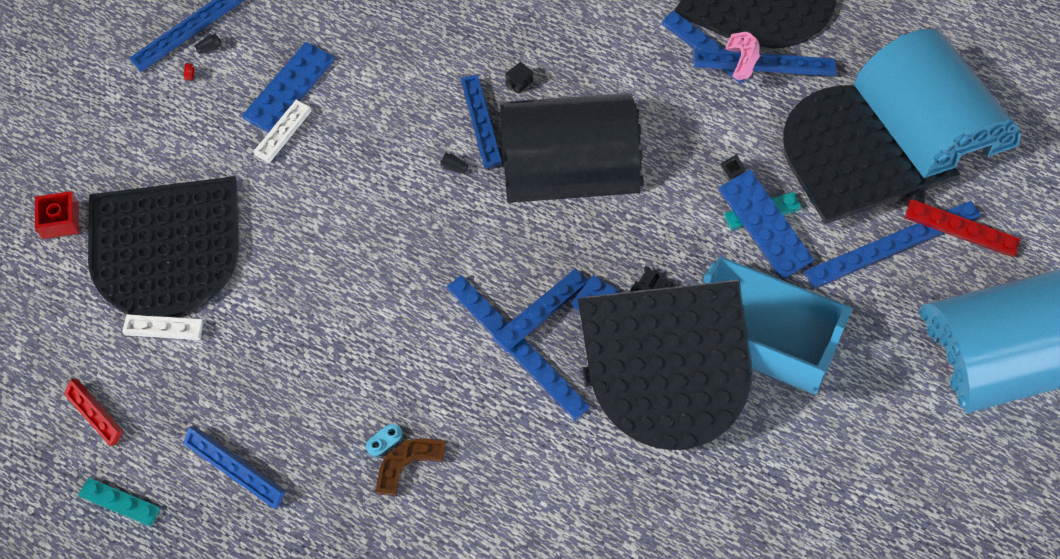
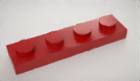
[64,378,124,446]

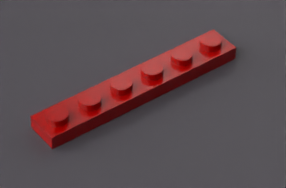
[904,199,1020,257]

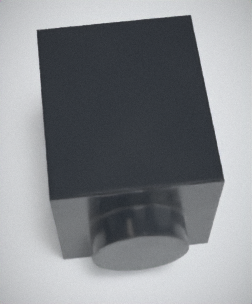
[505,62,533,94]
[720,154,746,181]

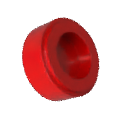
[184,63,195,81]

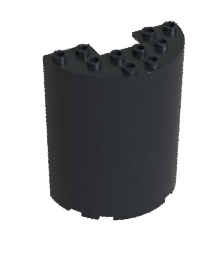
[500,92,644,203]

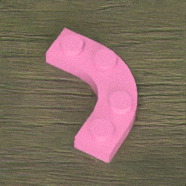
[725,32,760,80]

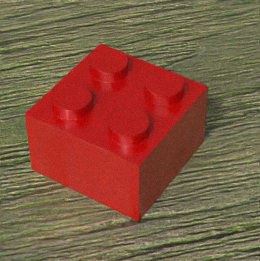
[35,191,79,239]

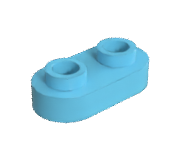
[366,424,403,458]

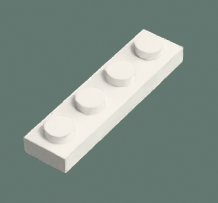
[253,100,311,163]
[122,315,204,340]

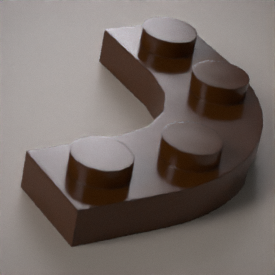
[375,438,446,497]

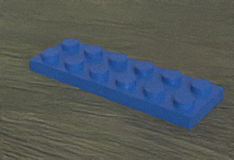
[242,42,335,133]
[718,170,814,280]

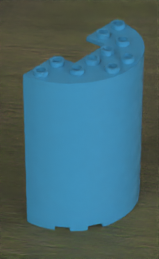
[854,29,1021,178]
[703,256,853,395]
[919,269,1060,413]

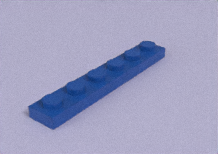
[662,11,745,84]
[460,74,502,170]
[493,269,589,353]
[183,425,286,509]

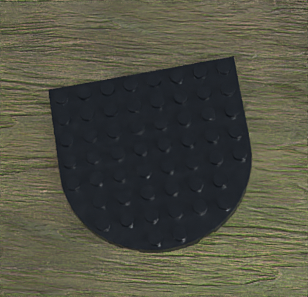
[674,0,837,49]
[782,85,961,224]
[88,176,240,318]
[578,279,752,450]

